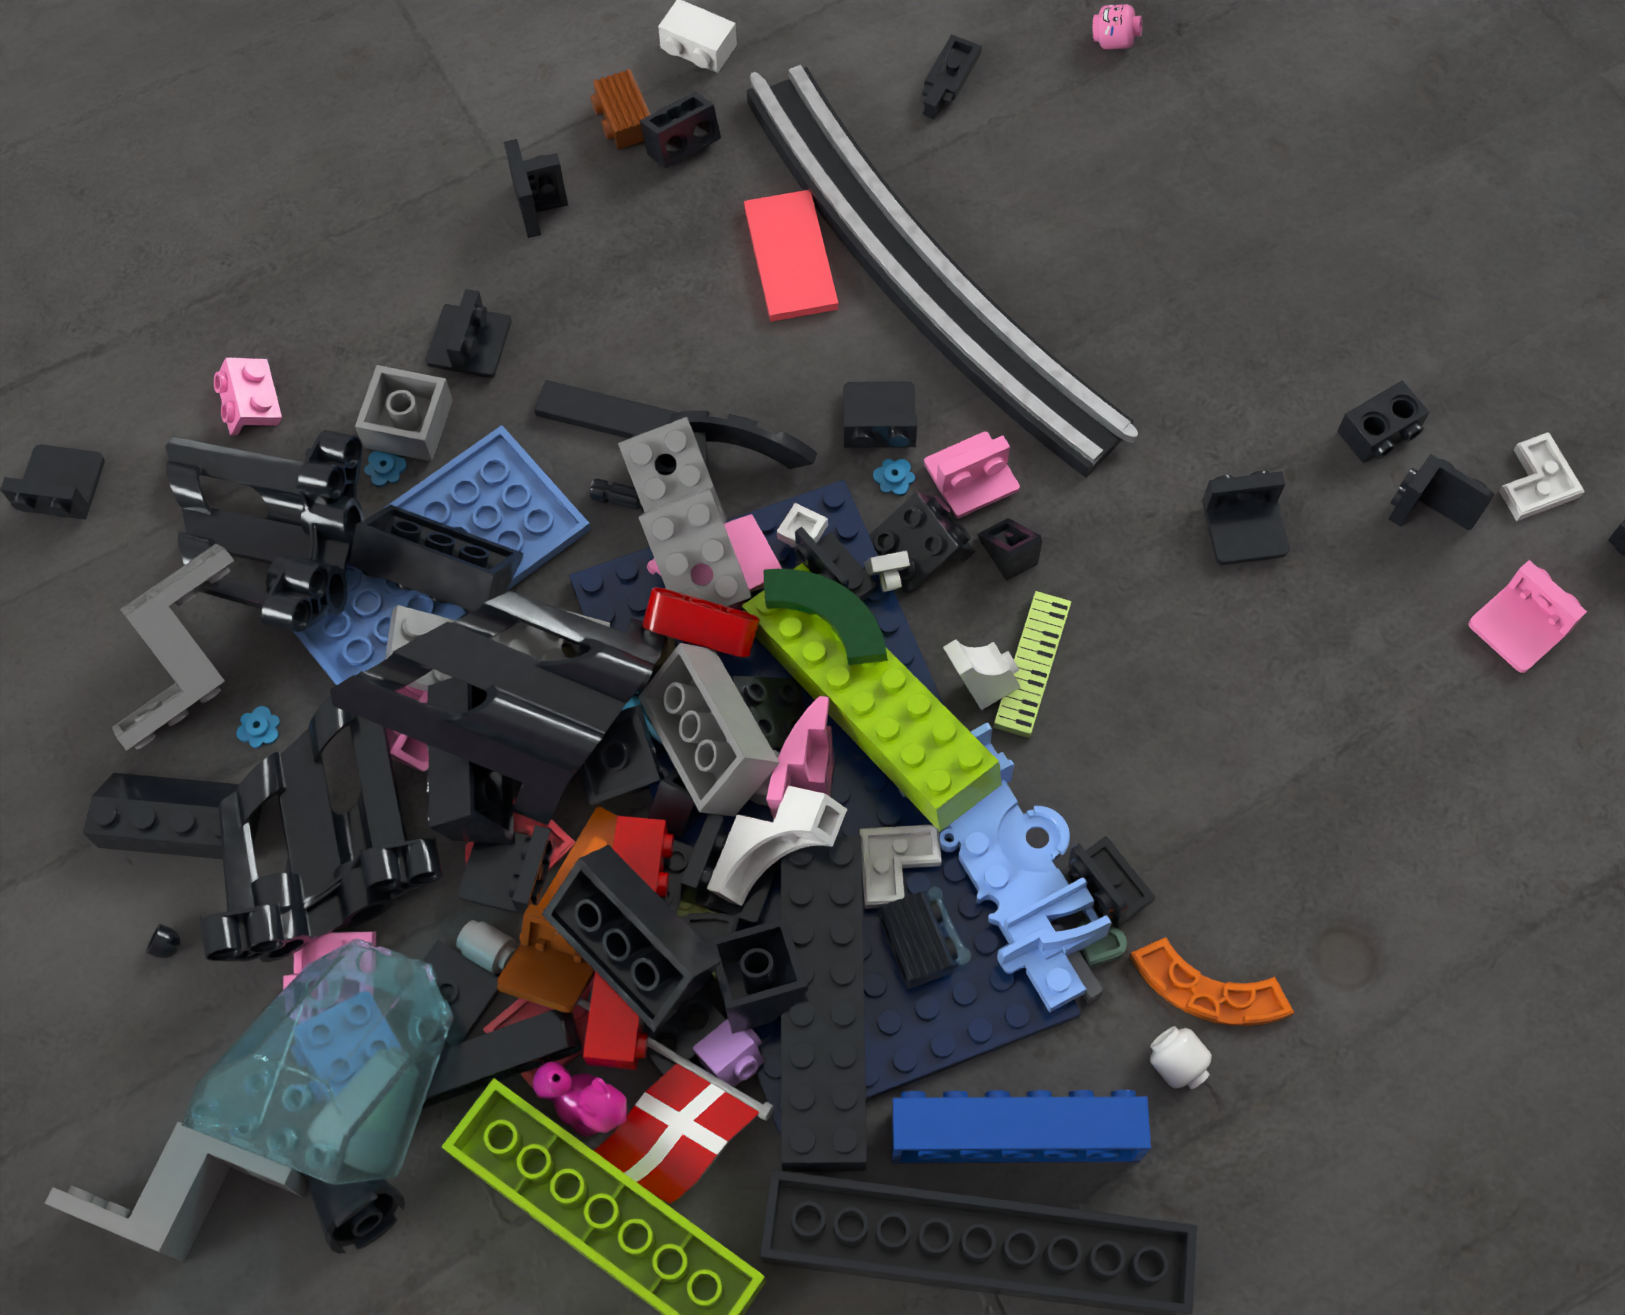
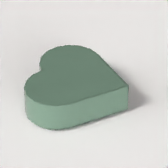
[1078,918,1127,968]

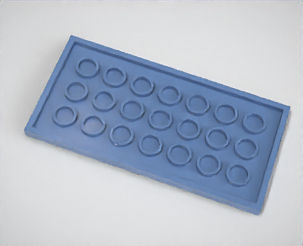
[292,425,591,685]

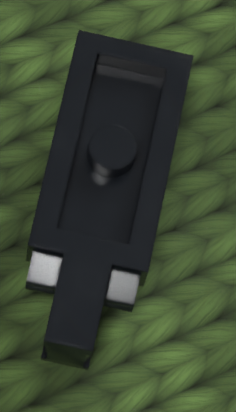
[922,35,982,120]

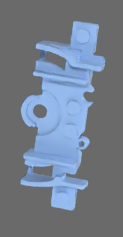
[899,723,1112,1012]

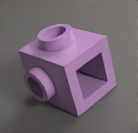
[692,1019,764,1087]

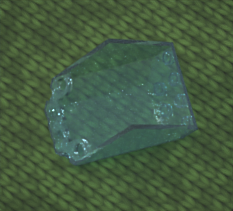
[182,938,454,1185]

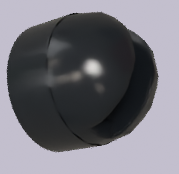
[146,923,180,958]

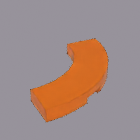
[1129,937,1294,1026]

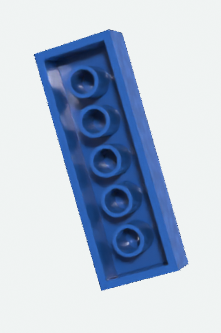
[891,1090,1151,1164]

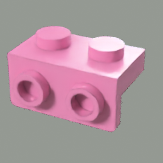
[214,358,282,436]

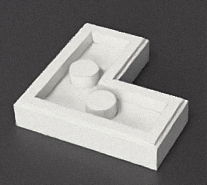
[1499,432,1585,521]
[859,825,941,909]

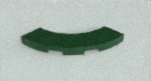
[763,569,888,665]

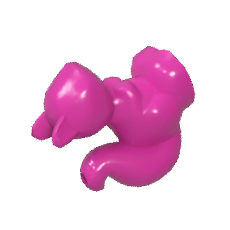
[533,1062,627,1137]

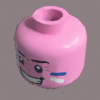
[1093,4,1142,50]

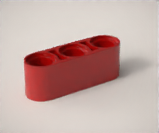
[642,587,760,657]

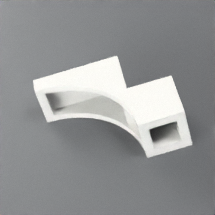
[707,786,847,906]

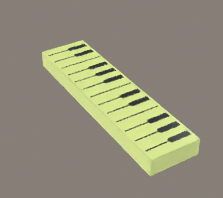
[993,591,1071,739]

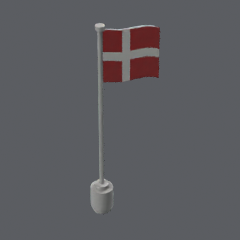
[456,920,774,1204]

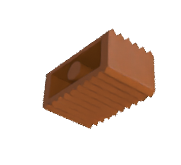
[590,69,651,150]

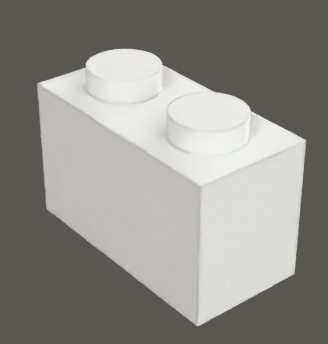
[658,0,737,73]

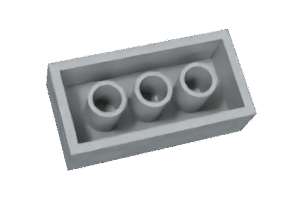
[638,643,780,817]

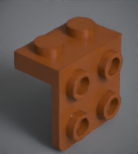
[497,904,595,1013]

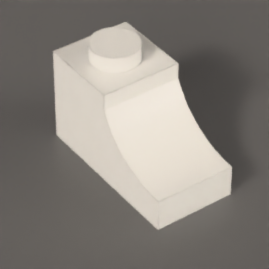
[943,639,1020,710]

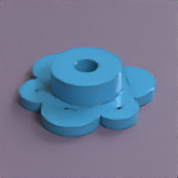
[364,451,407,487]
[873,459,915,496]
[236,706,280,749]

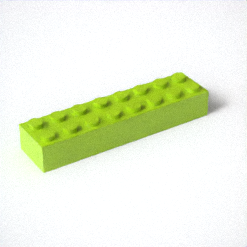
[742,563,1002,832]
[442,1078,766,1315]

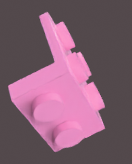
[1469,560,1587,673]

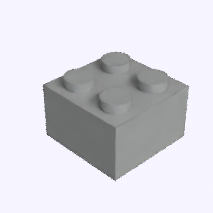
[355,365,453,462]

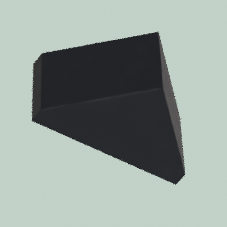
[977,518,1043,581]

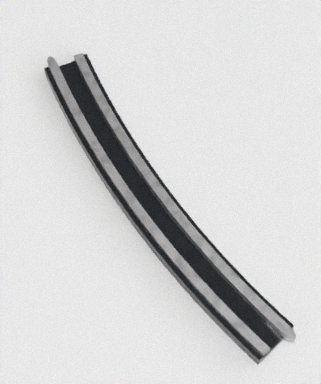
[747,65,1138,478]

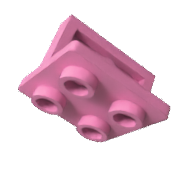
[924,431,1020,519]

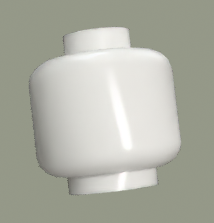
[1150,1026,1212,1089]

